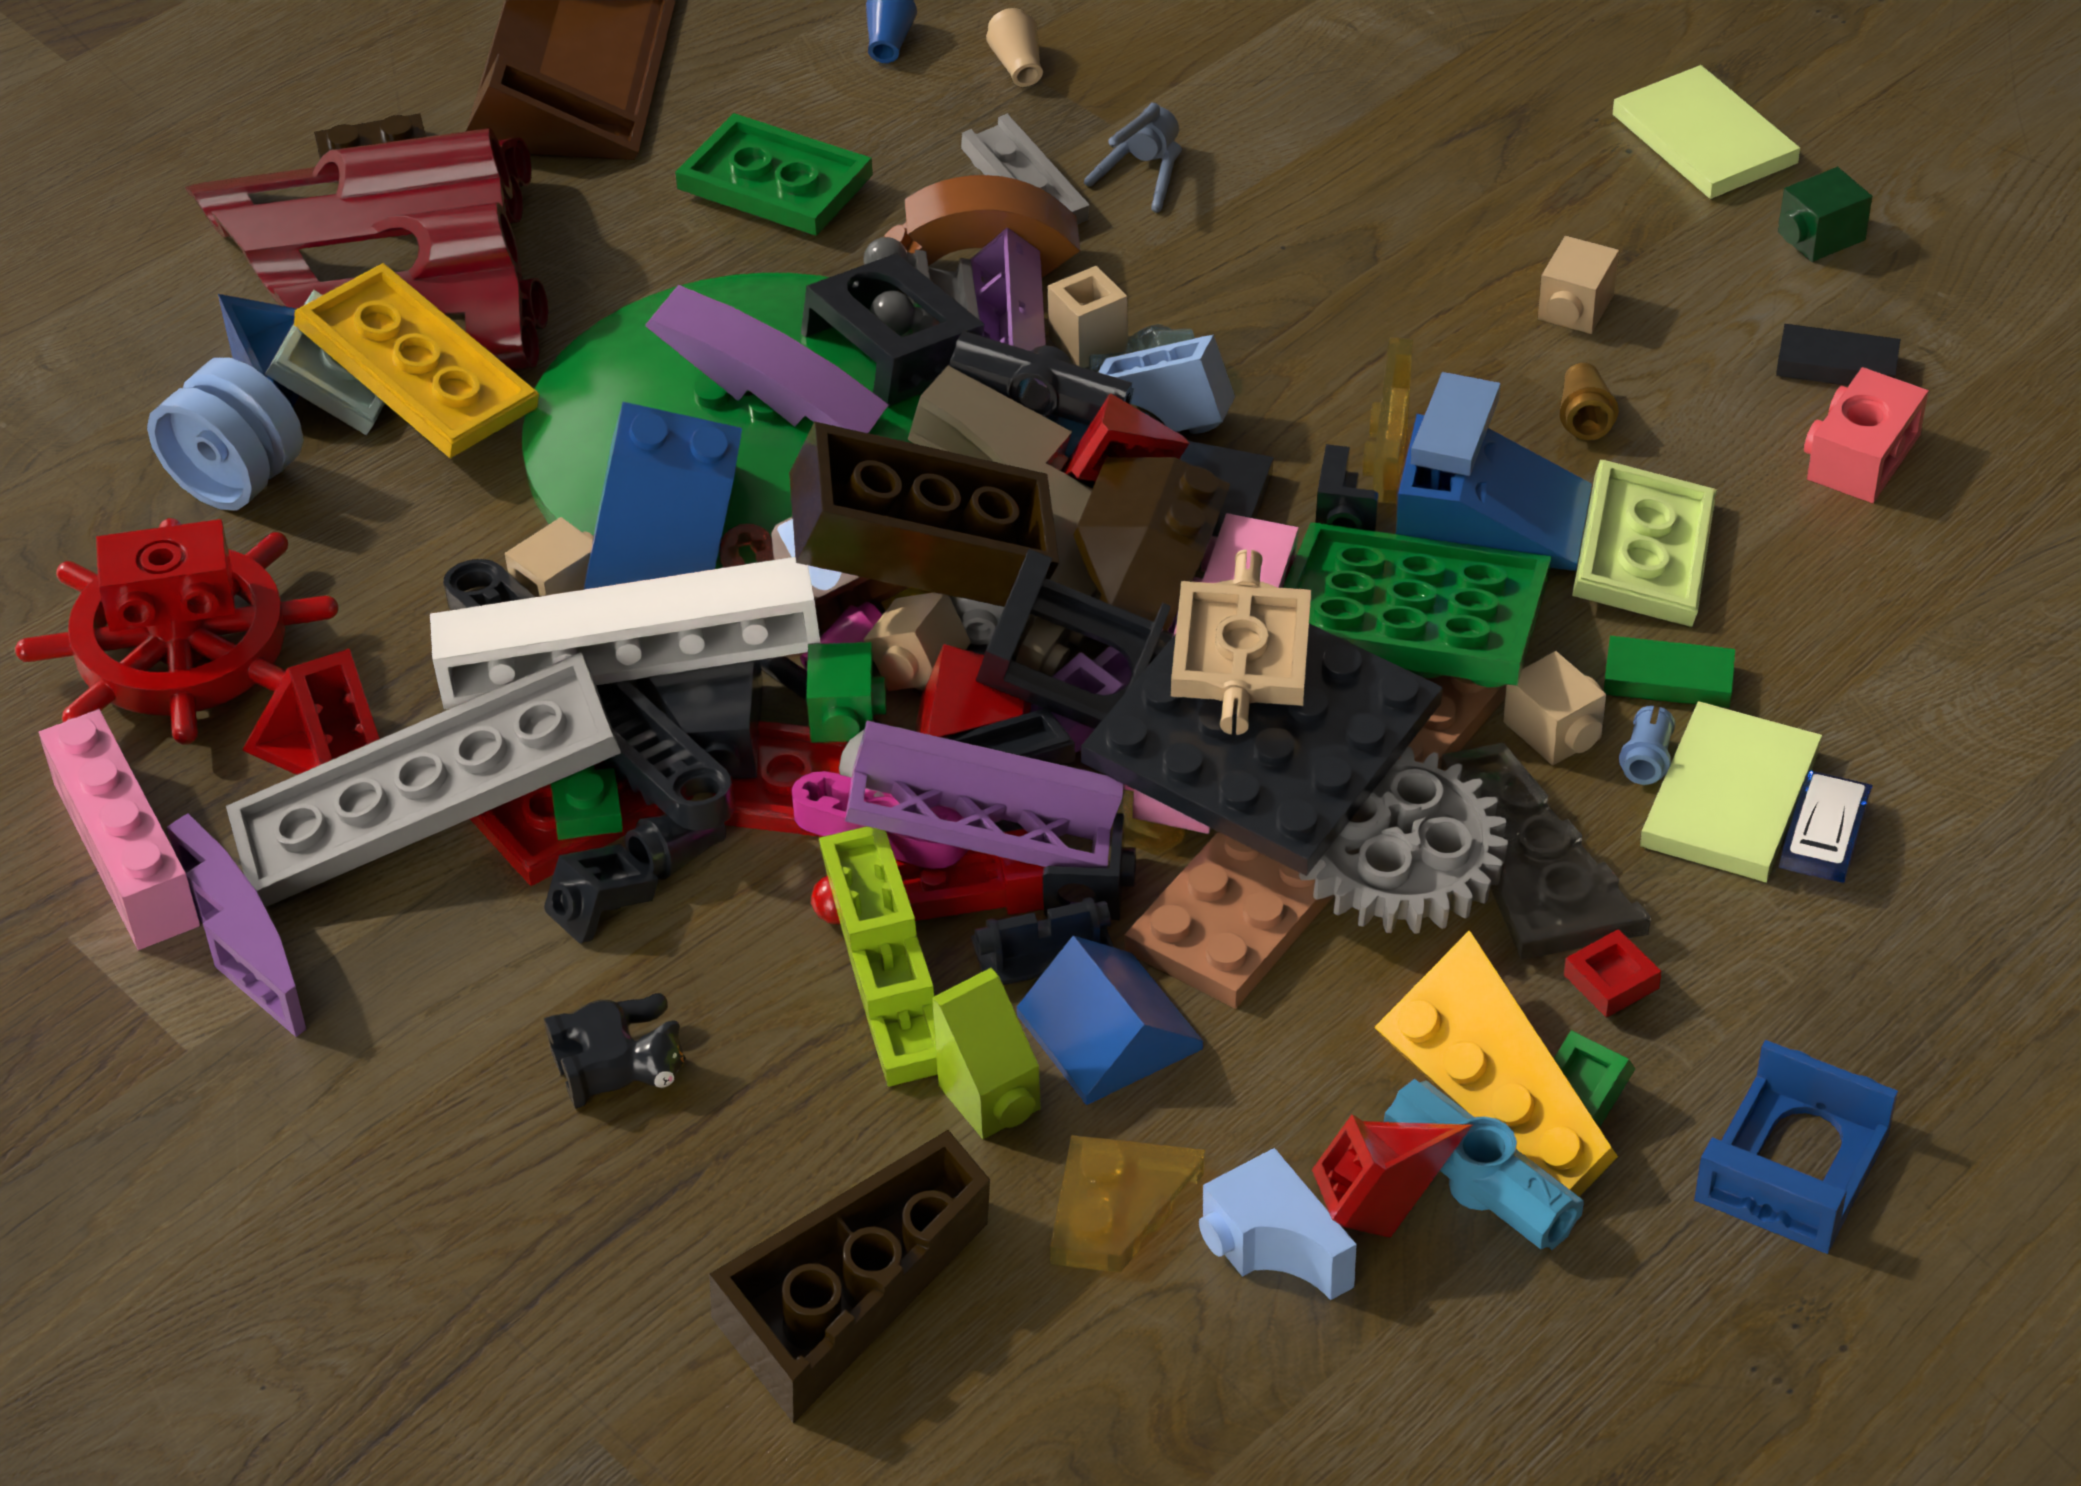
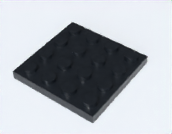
[1081,581,1443,876]

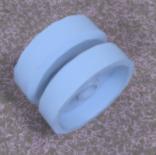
[147,357,304,510]

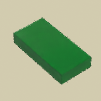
[1603,635,1735,708]

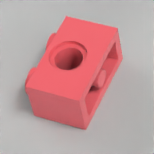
[1804,367,1929,503]

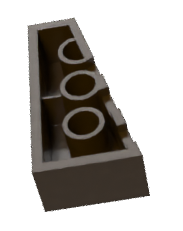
[709,1130,990,1423]

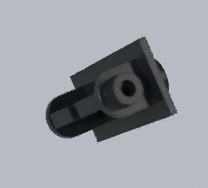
[971,897,1114,985]

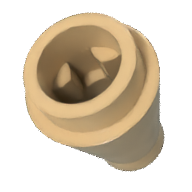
[986,8,1043,87]

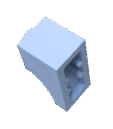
[1098,334,1235,434]
[1199,1148,1356,1300]

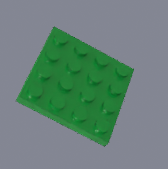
[1283,522,1551,687]

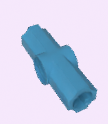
[1384,1079,1584,1250]

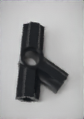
[950,331,1134,426]

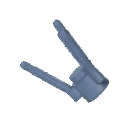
[1084,103,1182,213]

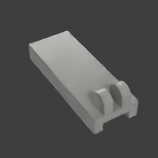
[961,113,1089,225]

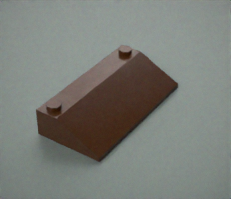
[466,0,675,160]

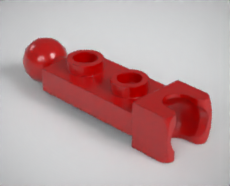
[811,829,1045,925]

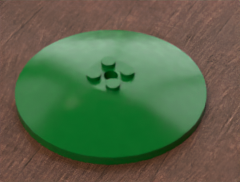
[522,273,924,569]

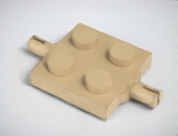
[1171,549,1311,735]

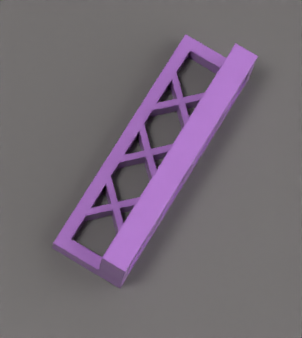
[845,721,1123,868]

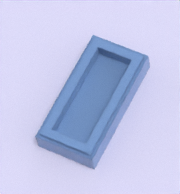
[1411,372,1501,476]

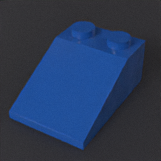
[583,402,742,590]

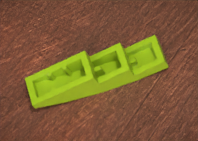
[819,827,938,1087]

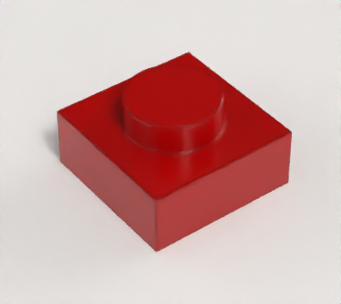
[1564,929,1662,1018]

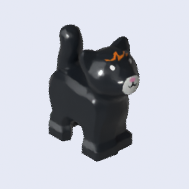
[543,993,686,1109]

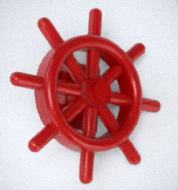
[15,518,339,745]

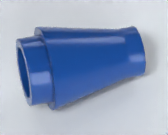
[866,0,917,63]

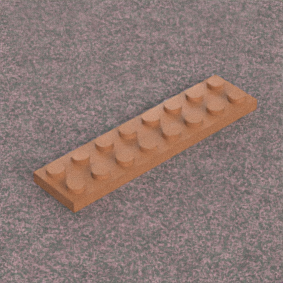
[1124,675,1507,1009]

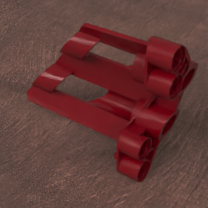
[185,128,549,370]

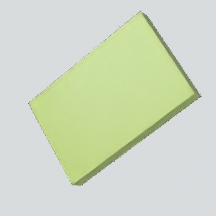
[1613,65,1800,199]
[1572,459,1717,627]
[1640,701,1822,883]

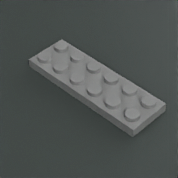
[226,652,621,907]

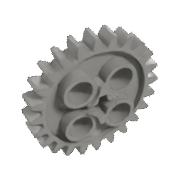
[1299,747,1508,934]

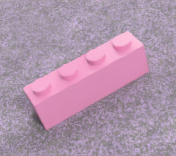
[38,709,200,950]

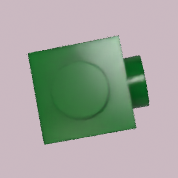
[807,642,886,743]

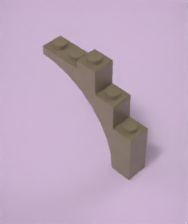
[908,366,1102,677]

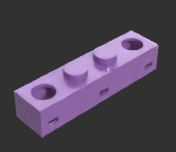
[970,228,1047,387]

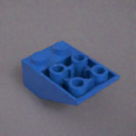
[1396,414,1592,571]

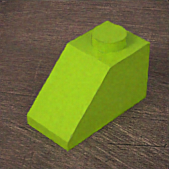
[932,968,1041,1139]

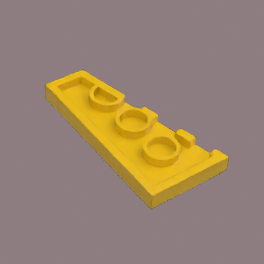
[1375,930,1618,1197]

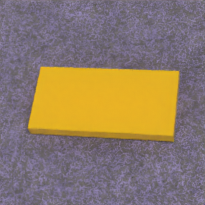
[294,263,539,459]

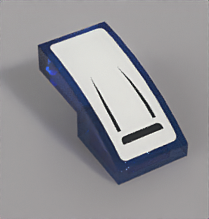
[1779,770,1873,883]

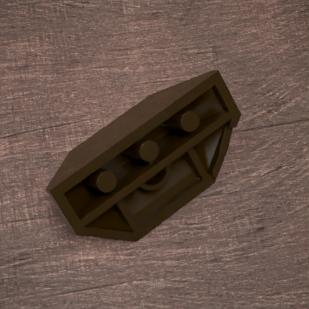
[1073,457,1231,631]

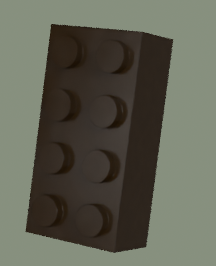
[789,421,1059,607]

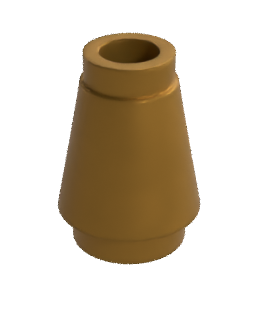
[1560,363,1619,440]

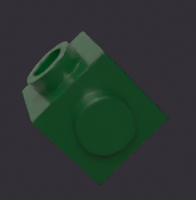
[1778,166,1873,262]

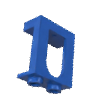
[1694,1040,1898,1254]

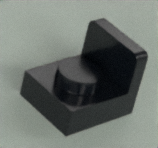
[1315,444,1379,531]
[544,844,659,943]

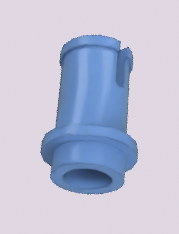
[1619,706,1675,785]

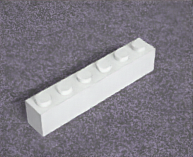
[430,557,821,709]

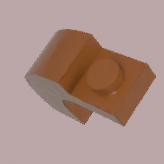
[884,175,1081,278]

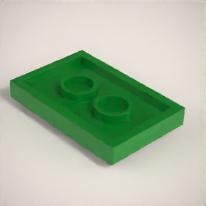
[675,113,873,236]

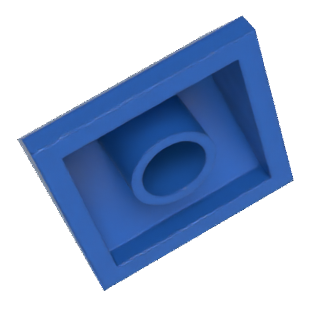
[1017,936,1203,1105]

